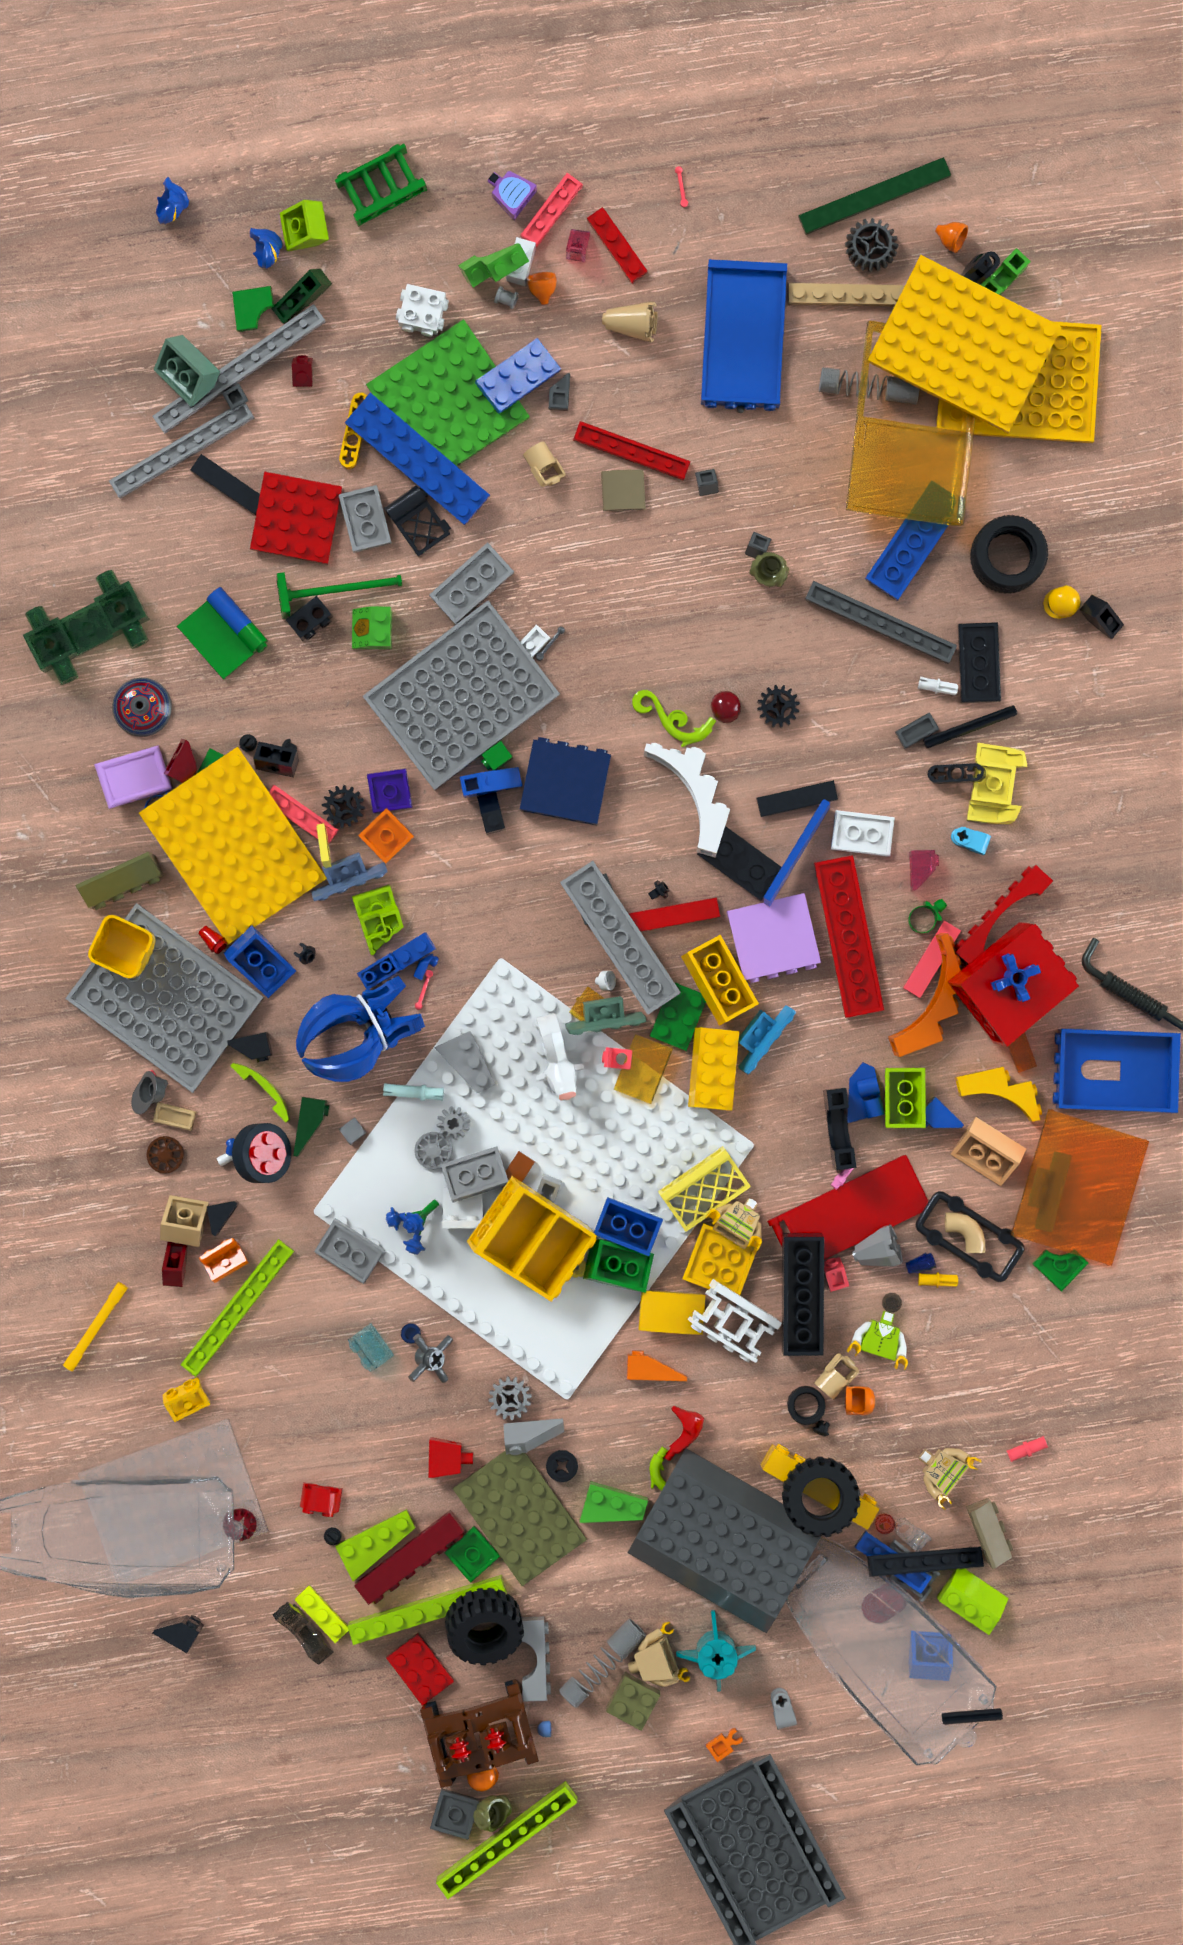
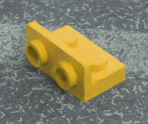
[162,1377,210,1422]

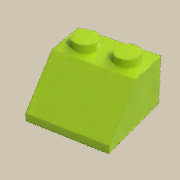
[280,200,329,251]

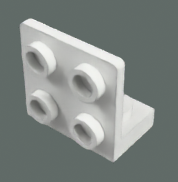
[442,1187,483,1228]

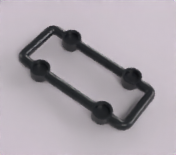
[915,1191,1024,1282]

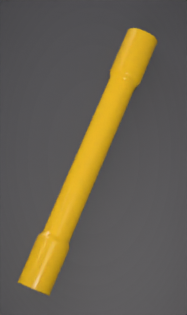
[63,1282,128,1371]

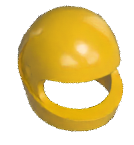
[1043,585,1081,619]

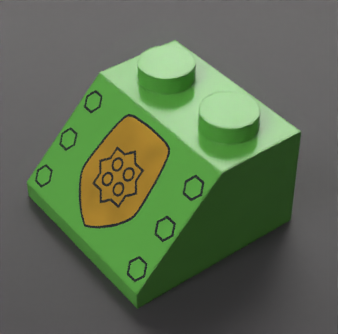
[352,606,392,649]

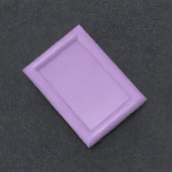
[94,745,173,809]

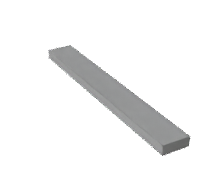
[109,403,255,499]

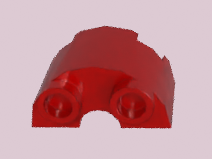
[300,1482,343,1517]

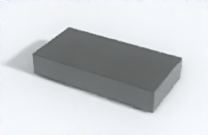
[895,712,939,749]

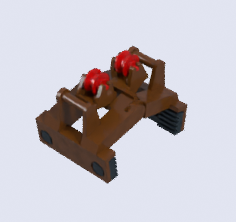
[420,1679,539,1788]

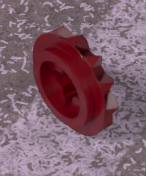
[224,1508,257,1541]

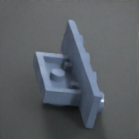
[311,852,388,901]

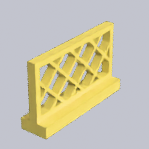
[658,1146,751,1232]

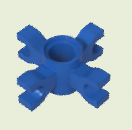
[991,953,1041,1002]

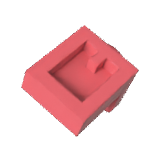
[824,1257,849,1292]

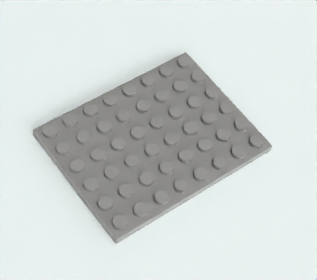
[363,601,560,790]
[65,903,264,1093]

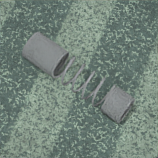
[819,367,920,405]
[559,1619,646,1708]

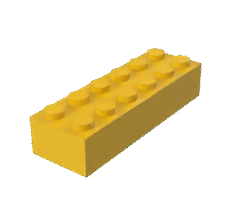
[760,1443,879,1530]

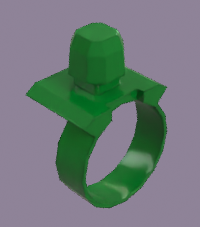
[908,899,947,934]

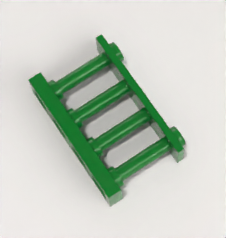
[335,144,427,227]

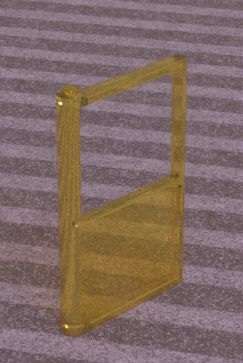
[846,321,975,526]

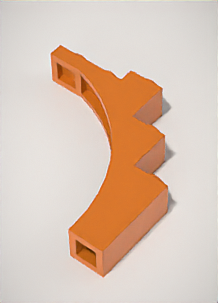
[888,933,965,1057]

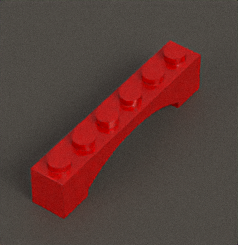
[954,865,1053,965]

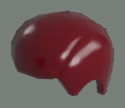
[711,691,741,723]

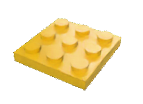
[682,1223,757,1295]

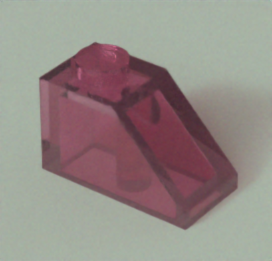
[909,850,939,891]

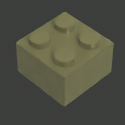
[606,1672,660,1731]

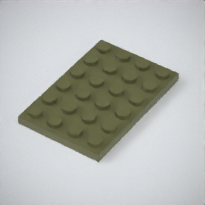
[453,1450,587,1586]

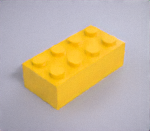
[681,935,759,1026]
[688,1027,739,1111]

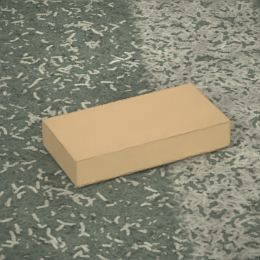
[153,1102,197,1131]

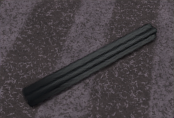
[923,705,1017,748]

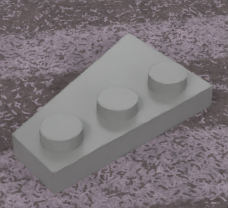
[434,1031,495,1093]

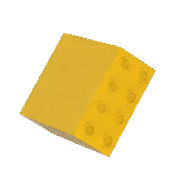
[467,1176,597,1302]

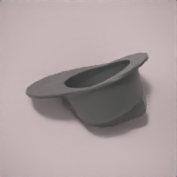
[131,1071,168,1115]

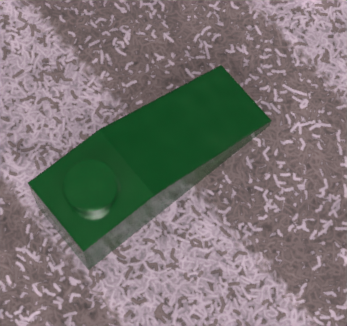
[271,268,332,324]
[293,1097,330,1157]

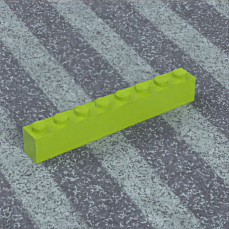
[347,1575,507,1645]
[436,1781,577,1899]

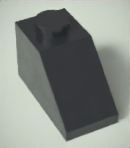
[1079,595,1124,639]
[477,792,506,835]
[227,1032,273,1063]

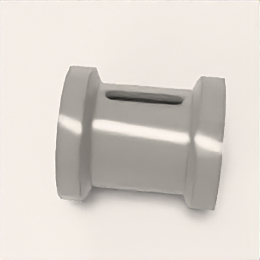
[494,286,519,309]

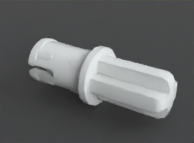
[918,676,958,695]

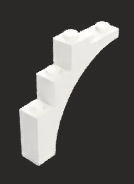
[644,743,730,858]

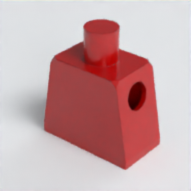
[428,1437,473,1478]

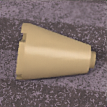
[602,302,658,342]

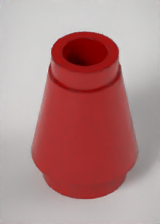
[198,926,228,954]

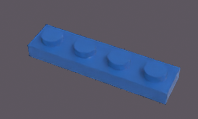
[854,1531,932,1594]

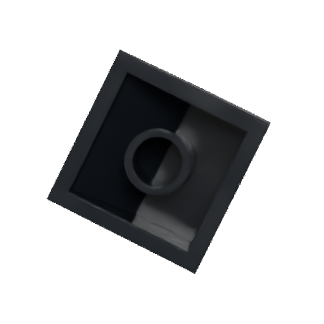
[152,1615,204,1653]

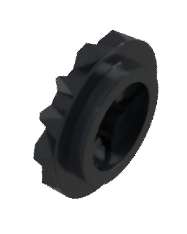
[546,1450,578,1482]

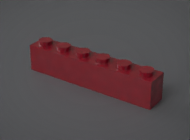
[354,1510,465,1605]

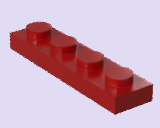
[587,207,648,284]

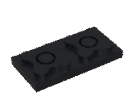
[697,826,781,901]

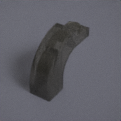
[273,1602,334,1665]

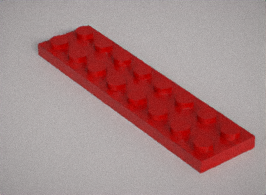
[814,855,884,1018]

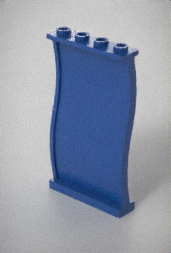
[701,259,787,411]

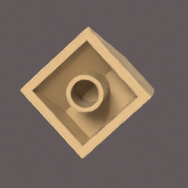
[160,1195,209,1247]

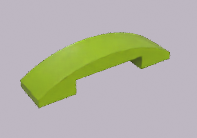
[230,1063,291,1123]

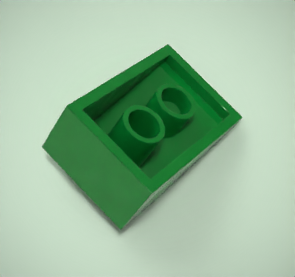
[583,1239,654,1293]

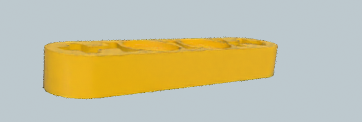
[339,393,367,469]

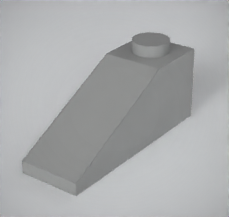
[504,1418,565,1455]

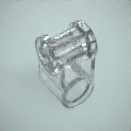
[894,1518,933,1552]

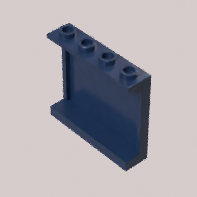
[520,737,611,826]

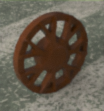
[146,1136,184,1173]

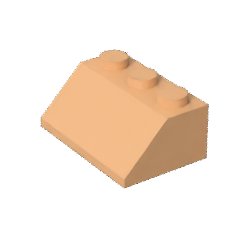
[951,1117,1026,1186]

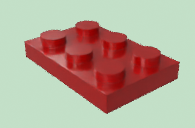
[386,1632,454,1706]

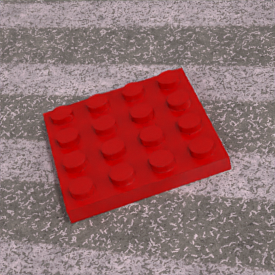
[250,471,342,565]

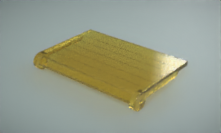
[614,1034,673,1104]

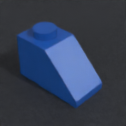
[926,1097,964,1128]

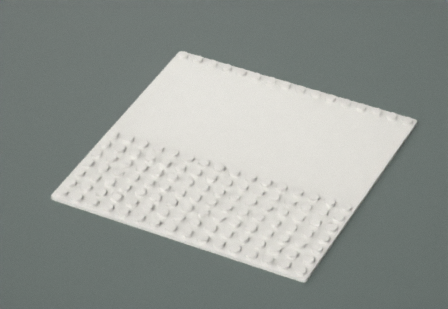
[314,958,754,1399]

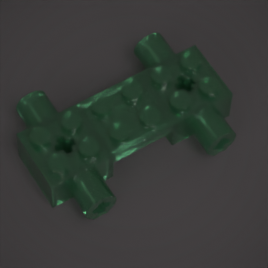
[23,570,150,685]

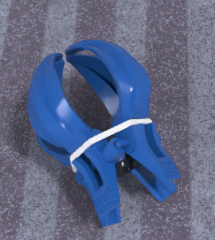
[296,976,425,1082]

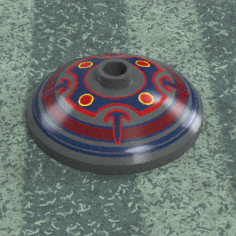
[112,678,172,737]

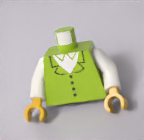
[847,1311,908,1370]

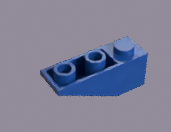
[460,767,523,798]

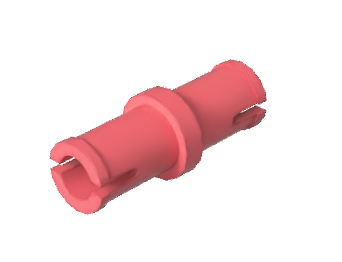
[1006,1436,1048,1462]

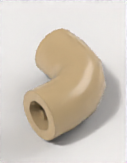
[945,1212,985,1253]

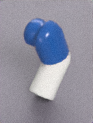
[217,1138,235,1167]

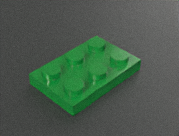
[650,982,706,1051]

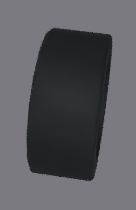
[787,1386,826,1425]

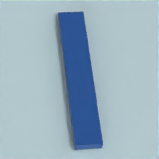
[764,799,830,907]

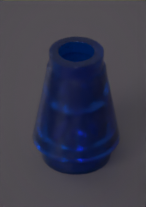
[906,1252,936,1274]

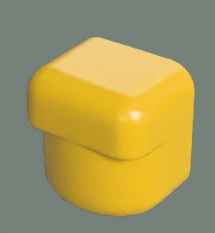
[88,915,156,979]

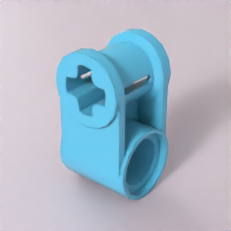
[951,827,991,855]

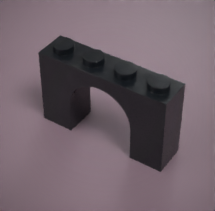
[823,1088,857,1170]

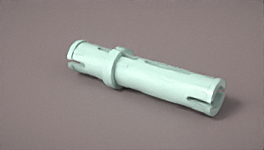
[383,1083,444,1101]

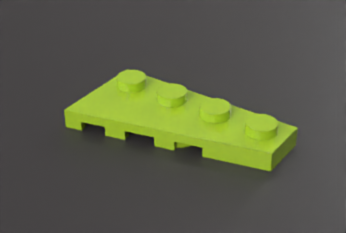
[335,1509,416,1581]

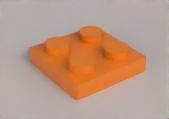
[358,808,414,864]

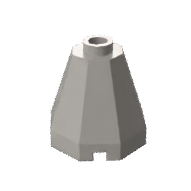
[852,1224,903,1267]

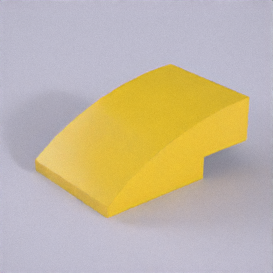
[639,1290,706,1335]

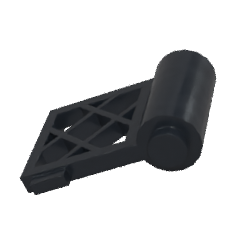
[384,486,451,557]

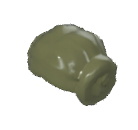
[749,552,789,587]
[473,1795,512,1832]

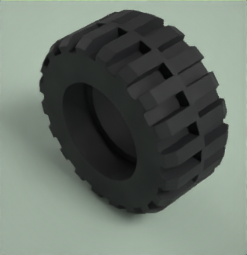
[782,1456,861,1537]
[445,1588,524,1665]

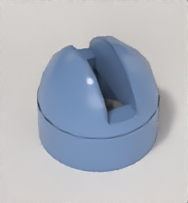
[537,1721,551,1737]

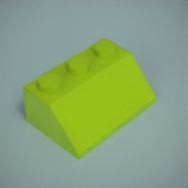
[885,1068,926,1128]
[937,1569,1009,1635]

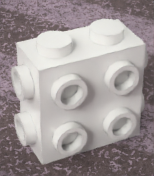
[396,284,449,337]

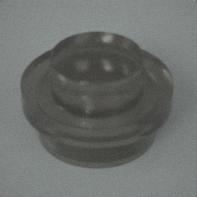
[882,1293,902,1313]

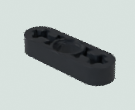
[927,763,986,784]

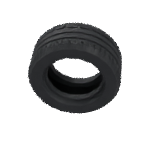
[970,515,1048,594]

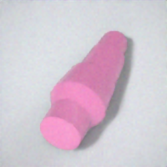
[831,1168,854,1190]

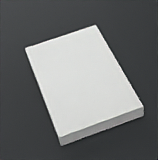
[831,810,895,857]

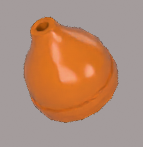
[935,222,968,253]
[527,272,557,305]

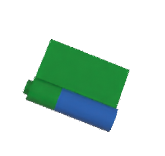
[177,587,268,680]

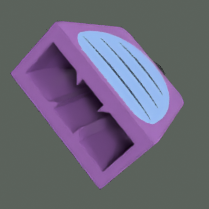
[488,171,537,220]

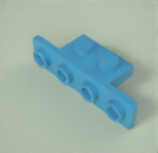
[738,1005,796,1074]

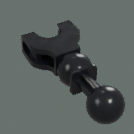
[961,251,1000,285]

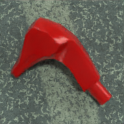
[664,1406,704,1461]

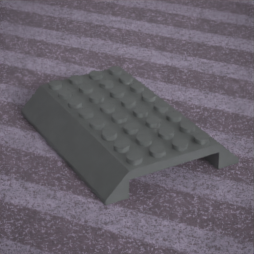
[627,1448,821,1634]
[664,1754,846,1945]

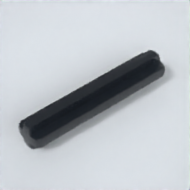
[941,1708,1003,1725]

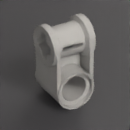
[771,1688,797,1730]

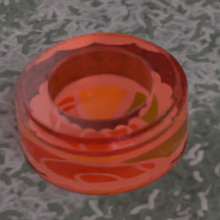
[875,1513,895,1534]

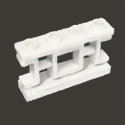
[688,1279,782,1363]

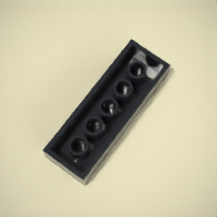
[782,1233,824,1356]

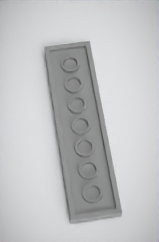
[560,861,681,1015]

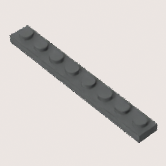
[805,581,957,664]

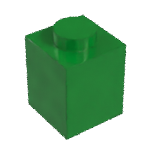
[481,741,513,771]

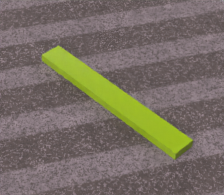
[181,1239,294,1377]

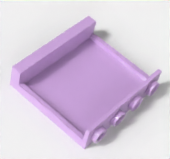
[726,893,821,984]

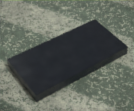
[958,622,1001,703]

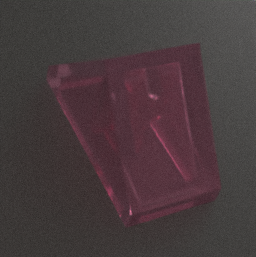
[566,229,590,262]

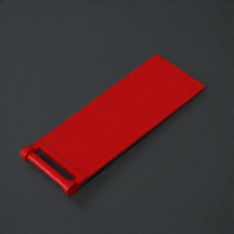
[767,1155,929,1260]

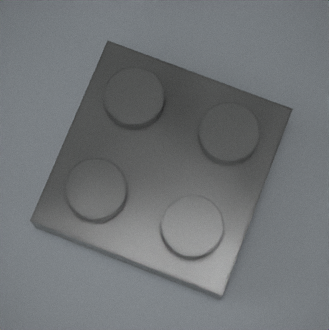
[430,1788,480,1840]

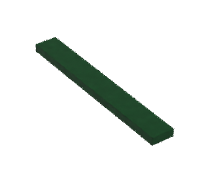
[798,157,951,235]

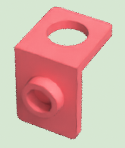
[602,1047,632,1069]

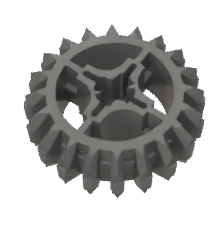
[845,218,898,272]

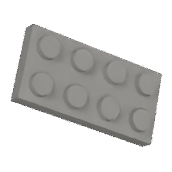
[429,542,514,625]

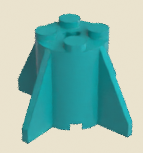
[676,1610,756,1692]

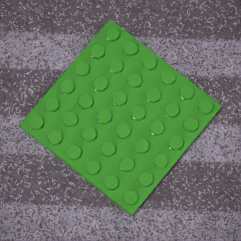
[366,319,530,466]

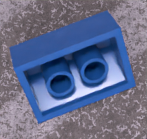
[594,1197,663,1256]

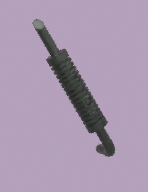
[1082,938,1183,1030]

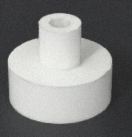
[595,971,616,991]

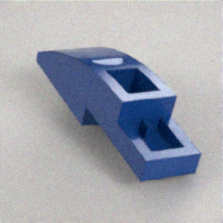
[357,932,436,989]

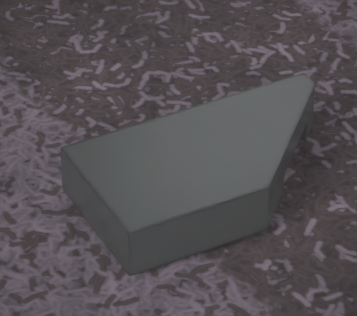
[548,373,570,411]

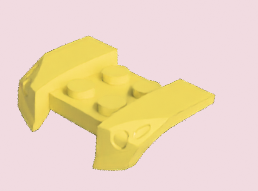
[967,743,1027,824]

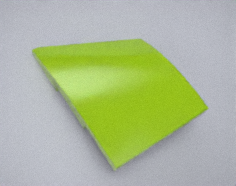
[352,885,404,955]

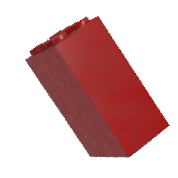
[948,922,1079,1047]

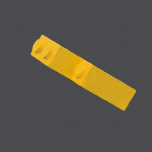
[955,1067,1042,1122]

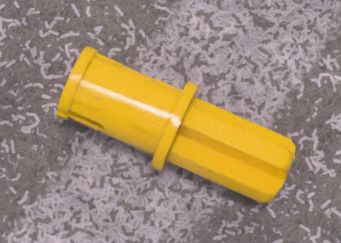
[918,1272,958,1288]

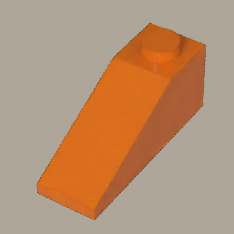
[627,1350,687,1381]

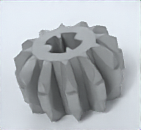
[437,1106,471,1140]

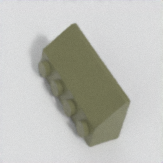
[75,852,164,910]

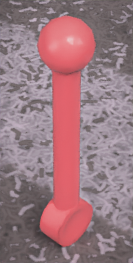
[675,166,688,208]
[415,970,433,1010]

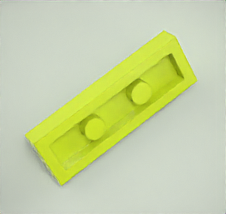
[294,1585,349,1643]

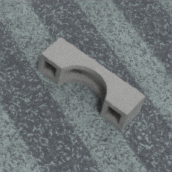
[522,1616,551,1701]

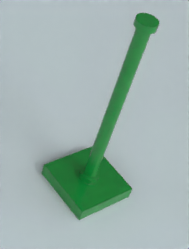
[276,572,402,619]

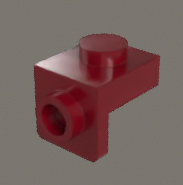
[292,355,313,387]

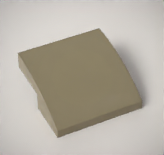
[601,470,646,512]

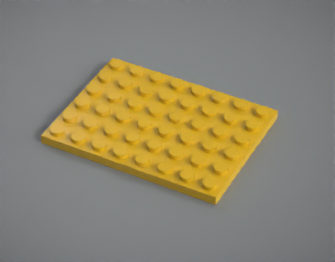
[867,255,1062,434]
[936,321,1101,443]
[139,747,327,944]

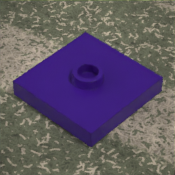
[367,768,413,813]

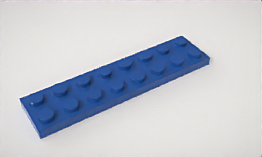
[345,393,490,526]

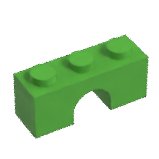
[981,248,1031,295]

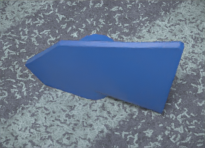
[847,1062,885,1123]

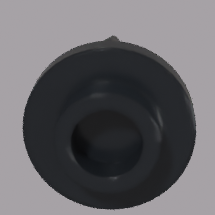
[648,880,669,900]
[294,943,316,965]

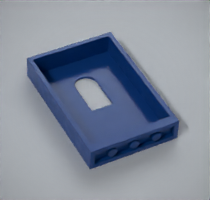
[1053,1029,1181,1113]

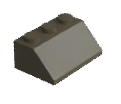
[966,1498,1013,1569]

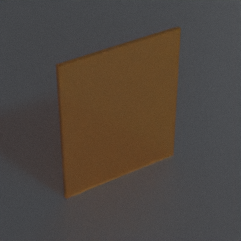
[1011,1109,1149,1266]

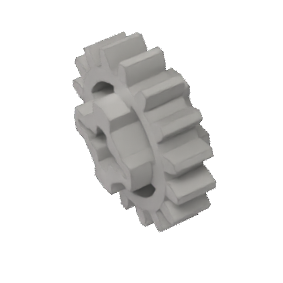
[488,1376,532,1420]

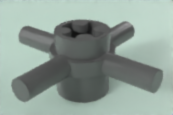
[408,1334,453,1383]

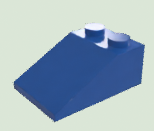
[223,925,296,998]

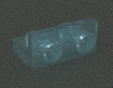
[348,1323,394,1372]

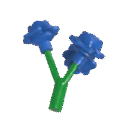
[386,1199,439,1255]

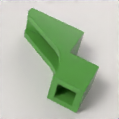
[458,243,529,287]

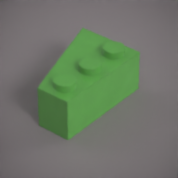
[579,1481,648,1523]

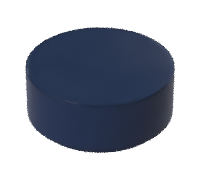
[401,1323,421,1344]

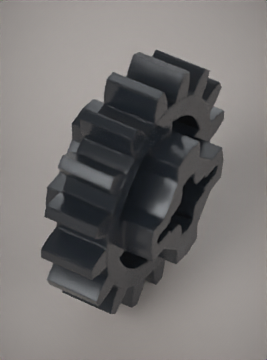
[757,685,800,728]
[322,785,365,828]

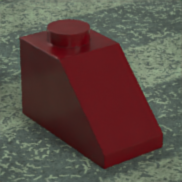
[164,739,197,783]
[162,1242,188,1287]

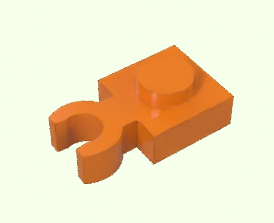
[706,1728,743,1763]

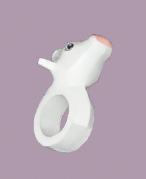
[535,1013,585,1101]

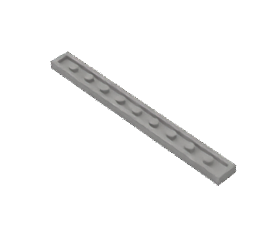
[152,304,326,434]

